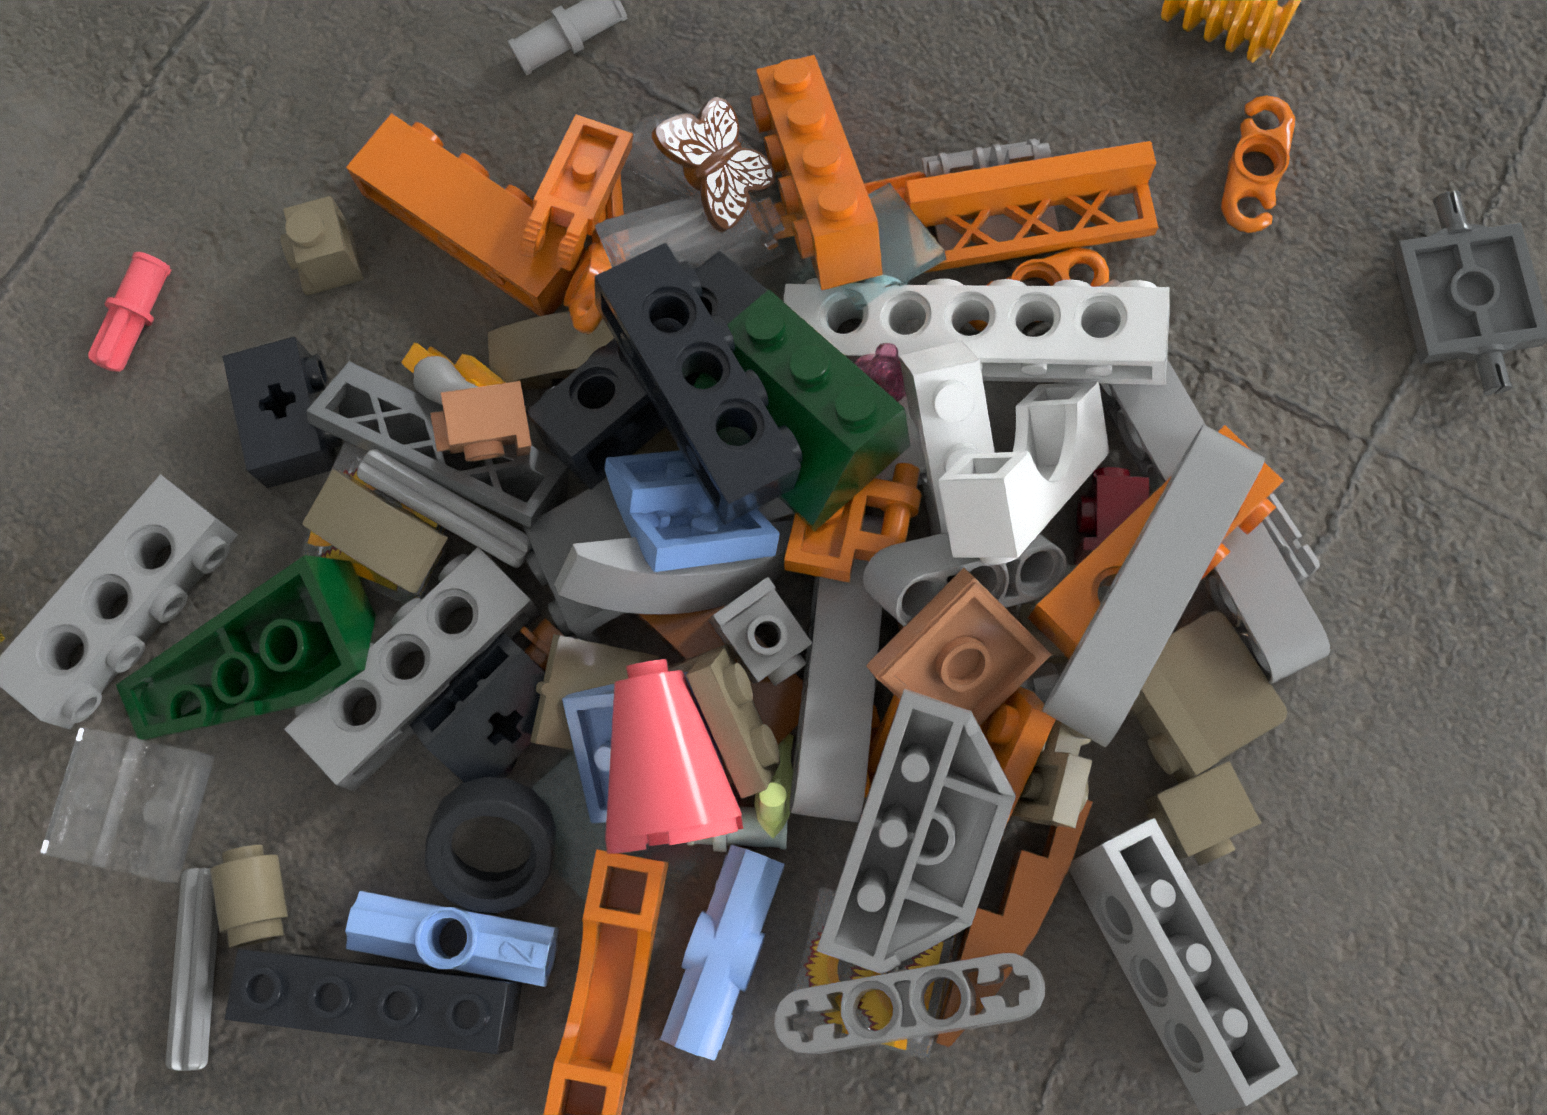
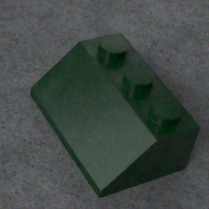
[693,289,911,532]

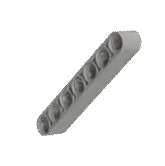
[1086,279,1330,684]

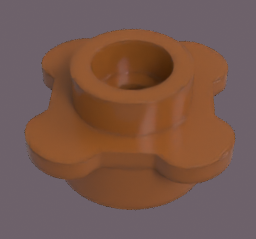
[519,618,564,671]

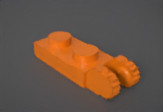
[519,114,633,271]

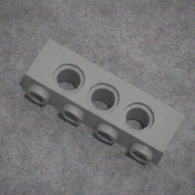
[0,474,238,730]
[285,547,541,792]
[1069,818,1298,1115]

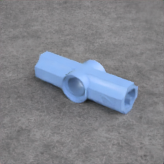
[660,844,785,1060]
[345,891,559,987]

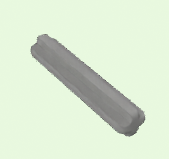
[357,449,532,568]
[165,868,218,1071]

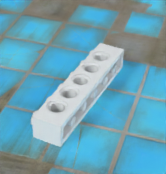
[784,278,1170,385]

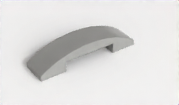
[554,520,794,614]

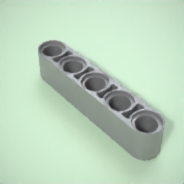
[1042,424,1265,747]
[789,514,884,823]

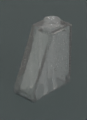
[595,193,785,273]

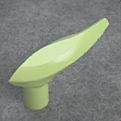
[755,734,794,839]

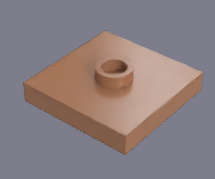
[866,568,1052,726]

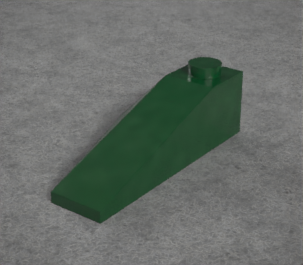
[116,555,376,741]

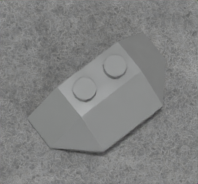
[817,689,1016,974]

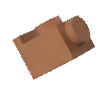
[430,381,532,461]

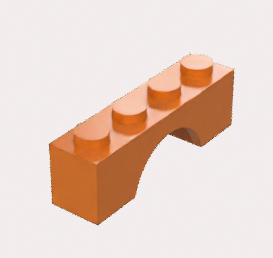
[543,849,669,1115]

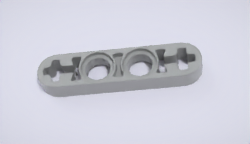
[774,953,1045,1054]

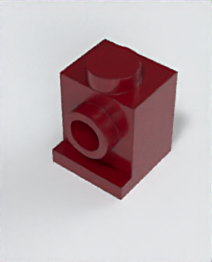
[1074,467,1149,565]

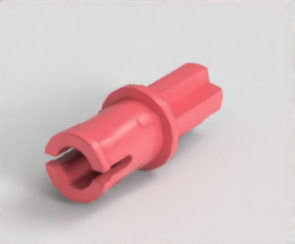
[88,252,172,372]

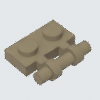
[1009,720,1092,828]

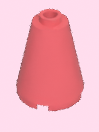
[605,659,743,854]

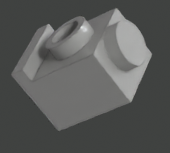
[708,577,813,686]

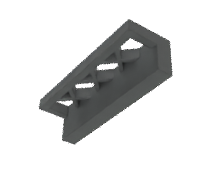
[306,361,569,528]

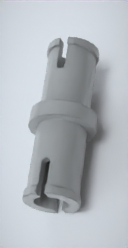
[507,0,627,76]

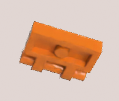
[784,463,922,583]

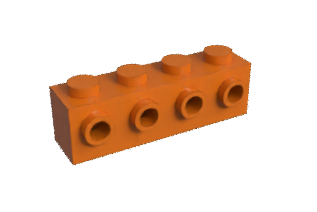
[750,55,883,291]

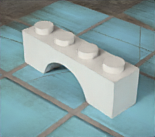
[938,381,1110,565]

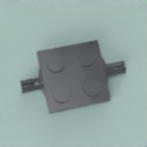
[1391,190,1547,396]

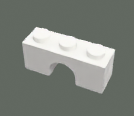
[899,341,995,536]

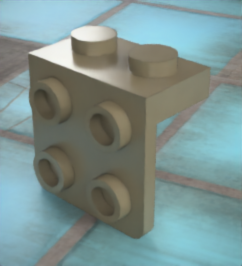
[1128,611,1287,784]
[668,644,780,799]

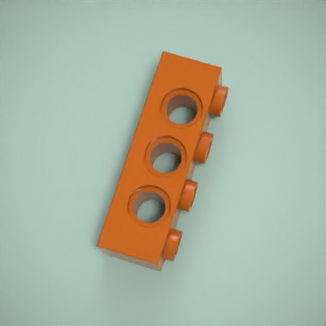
[1028,425,1284,659]

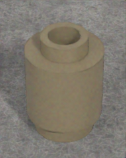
[210,845,289,948]

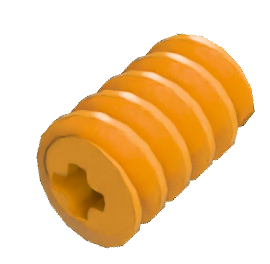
[1161,0,1301,63]

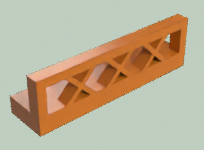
[903,141,1159,274]

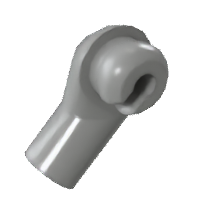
[413,356,478,405]

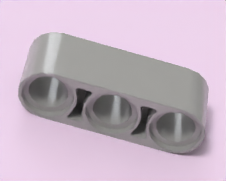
[863,532,1067,627]

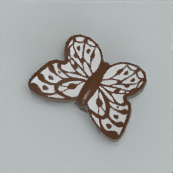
[652,97,775,232]

